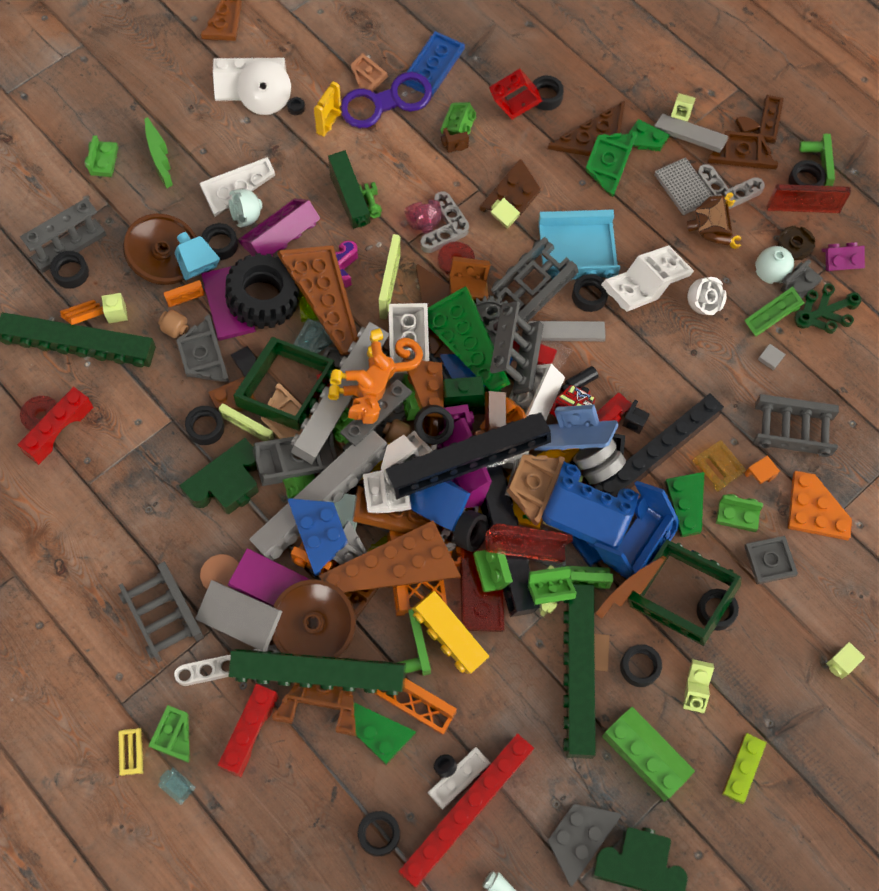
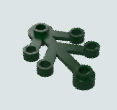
[795,284,861,334]

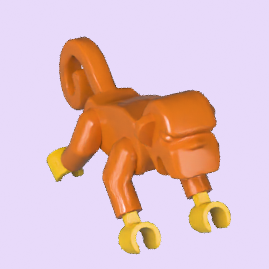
[328,328,423,424]

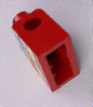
[549,385,595,416]

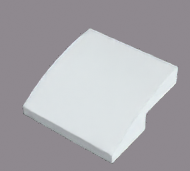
[363,470,411,513]

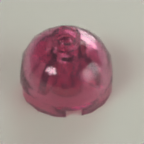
[404,200,442,233]

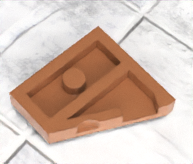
[351,53,388,99]

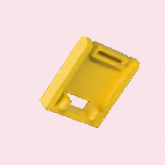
[314,81,341,137]

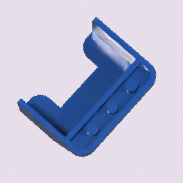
[542,462,639,550]

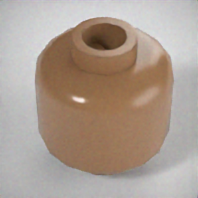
[158,310,189,339]
[382,419,412,443]

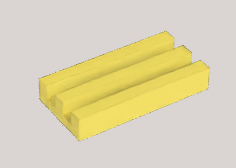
[118,728,143,776]

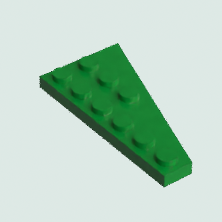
[427,286,510,392]

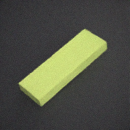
[219,403,275,441]

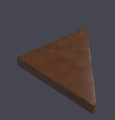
[548,101,625,156]
[416,264,476,356]

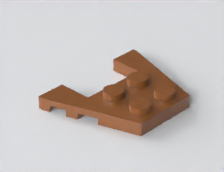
[272,683,356,736]

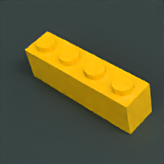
[411,591,490,674]

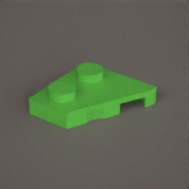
[149,705,190,763]

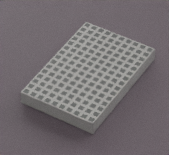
[654,157,713,215]

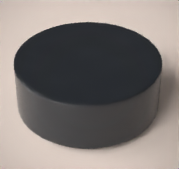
[287,97,305,115]
[434,754,457,778]

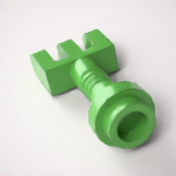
[359,182,382,218]

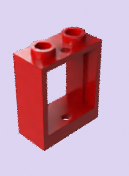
[489,68,543,120]

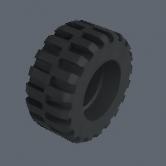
[225,253,299,329]

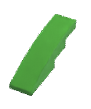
[145,117,173,188]

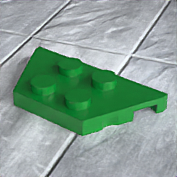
[585,132,638,197]

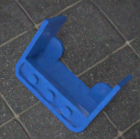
[594,481,679,579]

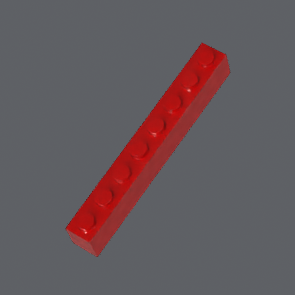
[399,733,534,889]

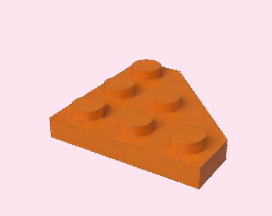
[787,471,852,540]

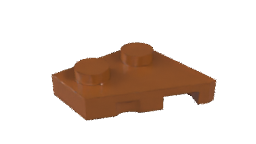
[208,377,256,411]

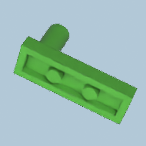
[799,134,835,189]
[744,286,804,336]
[398,609,431,676]

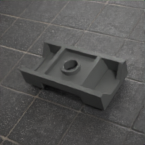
[253,431,337,486]

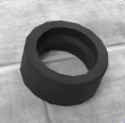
[533,76,564,111]
[788,160,826,196]
[201,223,238,260]
[50,251,89,289]
[572,274,608,312]
[185,405,225,445]
[414,405,454,445]
[454,510,488,552]
[696,588,739,631]
[620,644,662,687]
[357,811,400,856]

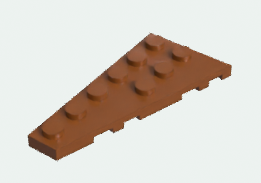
[277,245,359,356]
[319,521,461,593]

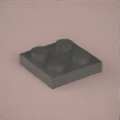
[744,536,798,585]

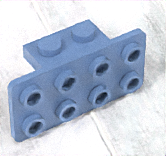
[534,405,618,451]

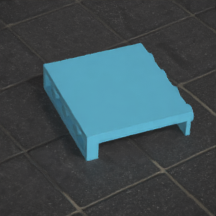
[538,210,620,280]

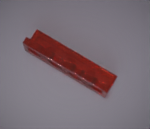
[486,523,573,563]

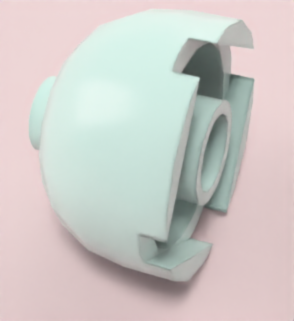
[229,189,262,227]
[755,246,794,284]

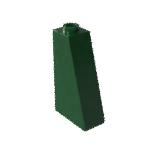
[328,150,370,229]

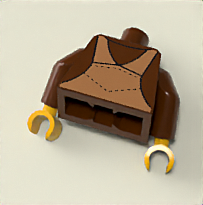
[687,193,741,249]

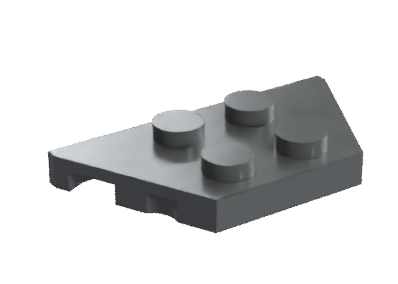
[176,315,229,382]
[547,804,622,887]

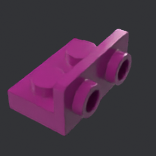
[442,404,474,431]

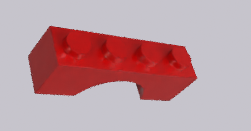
[17,386,94,465]
[218,683,279,778]

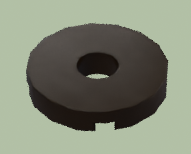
[777,226,815,260]

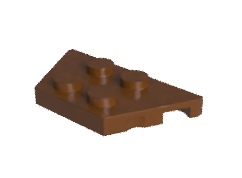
[707,131,778,170]
[480,159,540,217]

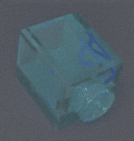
[158,768,196,805]

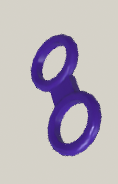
[340,72,432,129]

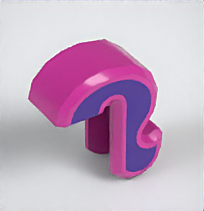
[335,240,358,288]

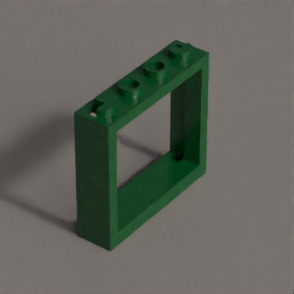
[233,337,335,431]
[628,539,741,646]

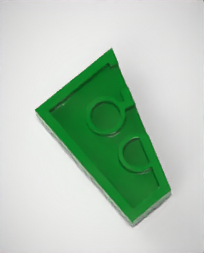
[354,703,416,765]

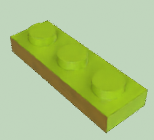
[722,733,767,804]

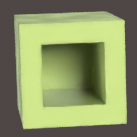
[671,93,696,122]
[491,198,520,229]
[102,293,128,324]
[826,642,865,679]

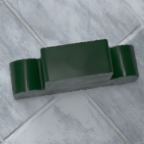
[438,377,501,418]
[179,438,259,514]
[591,827,688,891]

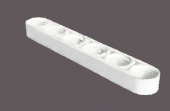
[174,645,281,686]

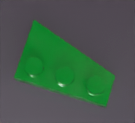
[665,472,704,537]

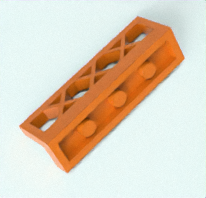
[374,678,457,735]

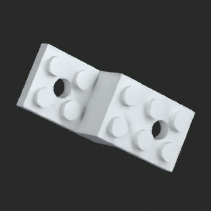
[601,245,694,312]

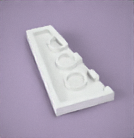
[200,157,275,217]

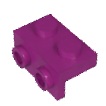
[822,242,865,271]

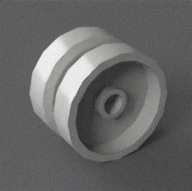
[573,439,626,485]

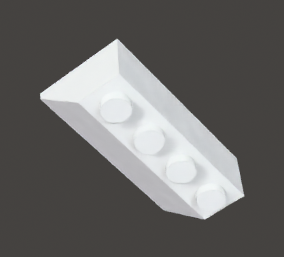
[213,58,286,101]
[389,303,429,384]
[509,364,565,421]

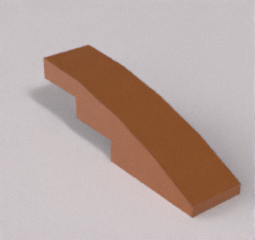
[595,556,666,618]

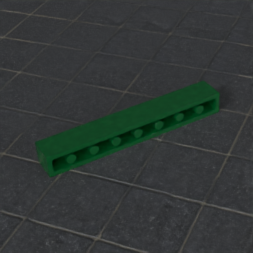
[0,312,156,368]
[563,584,596,759]
[229,649,406,695]

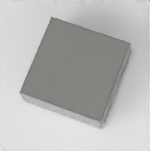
[758,344,786,371]

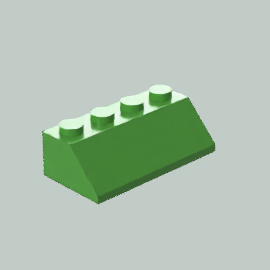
[602,707,695,802]

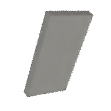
[195,580,283,652]

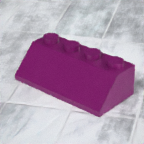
[238,198,320,257]
[437,417,492,508]

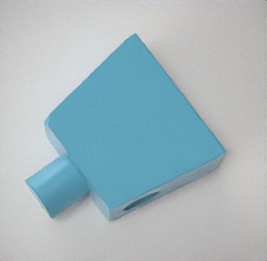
[175,232,220,280]

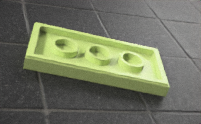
[379,234,401,320]

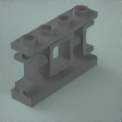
[491,237,579,322]

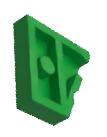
[628,119,670,151]

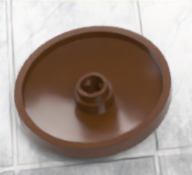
[123,214,197,285]
[272,580,356,657]

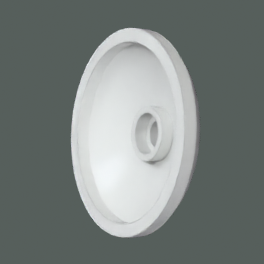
[237,60,291,115]

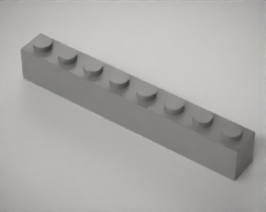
[291,322,390,464]
[249,430,388,561]

